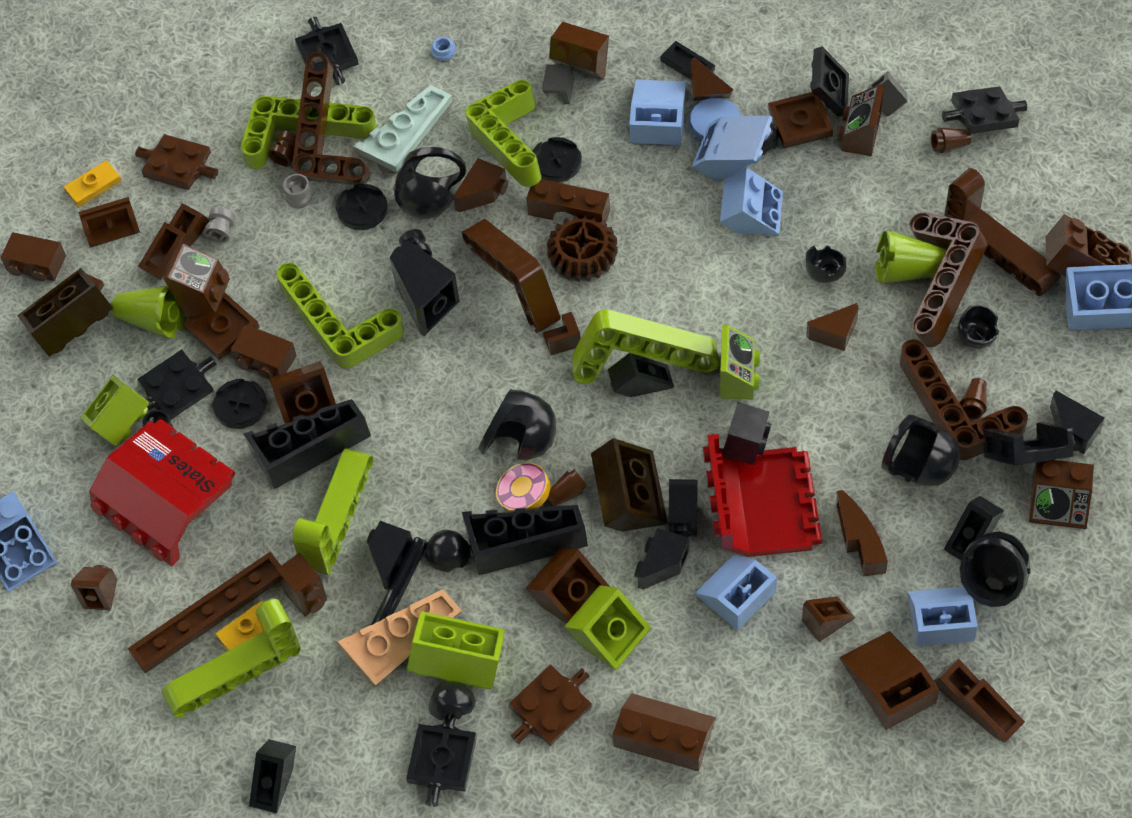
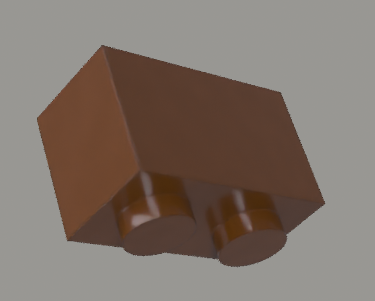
[0,232,66,281]
[230,324,297,379]
[276,552,327,617]

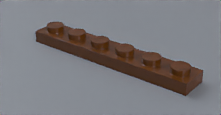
[127,552,281,673]

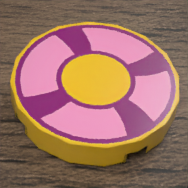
[496,463,551,512]

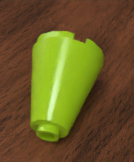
[875,230,947,284]
[111,286,187,338]

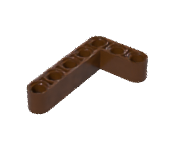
[293,52,371,185]
[944,168,1061,296]
[909,212,987,347]
[462,219,561,333]
[900,339,1028,460]

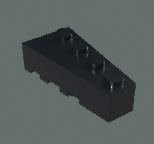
[243,399,371,489]
[462,505,588,575]

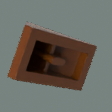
[690,57,734,101]
[806,303,859,351]
[802,596,855,642]

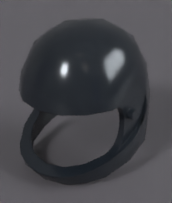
[394,147,466,220]
[478,389,556,461]
[881,415,961,486]
[959,531,1031,607]

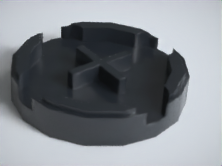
[532,137,582,183]
[336,184,388,230]
[212,379,267,429]

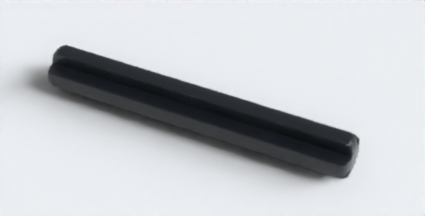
[371,537,427,625]

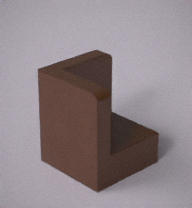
[543,312,581,356]

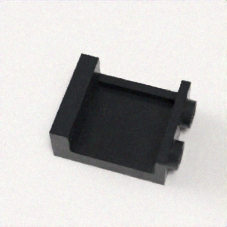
[983,422,1075,465]

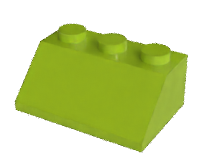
[407,611,505,690]

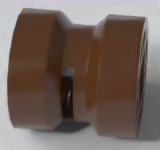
[268,131,296,167]

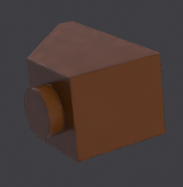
[453,158,508,212]
[71,565,117,611]

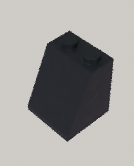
[390,240,460,336]

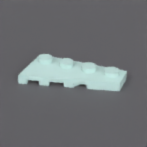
[353,85,452,173]

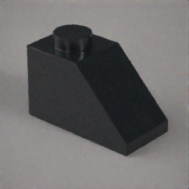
[608,353,674,397]
[1050,390,1105,454]
[668,479,698,538]
[944,496,1004,560]
[367,520,413,590]
[249,739,296,813]

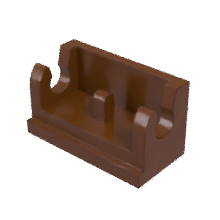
[78,197,140,248]

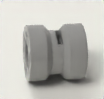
[283,174,312,209]
[204,207,235,243]

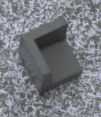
[542,64,574,105]
[868,71,908,116]

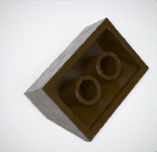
[17,268,113,357]
[591,438,668,532]

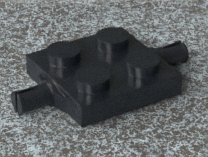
[295,17,359,85]
[942,86,1027,134]
[137,349,217,420]
[406,714,477,807]

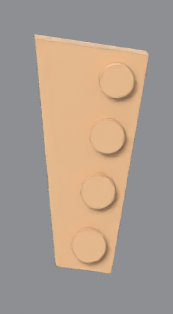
[336,589,462,687]

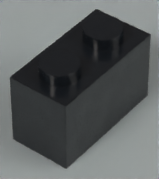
[722,402,772,465]

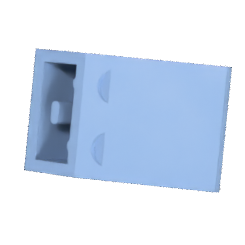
[629,80,686,145]
[692,115,773,182]
[0,491,58,592]

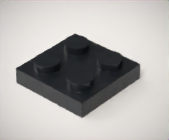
[810,46,849,116]

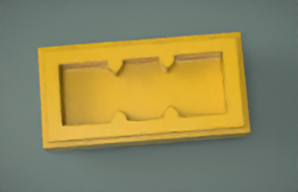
[63,160,122,208]
[215,600,264,651]

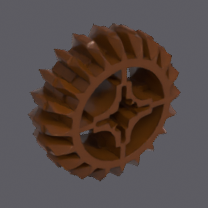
[547,215,618,282]

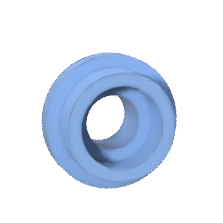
[431,37,456,61]

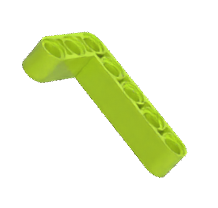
[465,80,542,187]
[241,96,377,169]
[276,263,404,369]
[572,309,719,384]
[292,449,373,575]
[161,599,301,718]

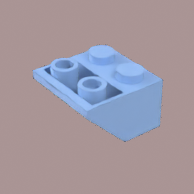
[720,168,783,235]
[695,555,777,631]
[908,587,978,646]

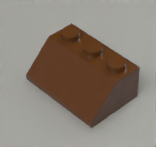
[613,693,716,772]

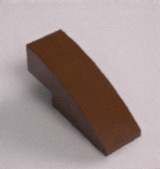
[138,203,209,279]
[836,490,888,576]
[934,659,1025,743]

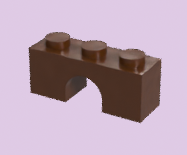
[526,179,610,223]

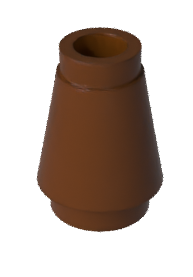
[931,127,971,153]
[960,378,987,419]
[547,469,587,506]

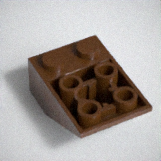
[1045,214,1132,277]
[839,631,939,730]

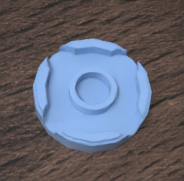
[690,98,741,140]

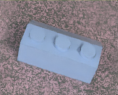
[1066,264,1132,331]

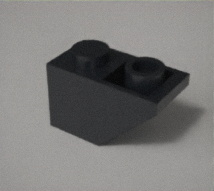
[634,528,690,590]

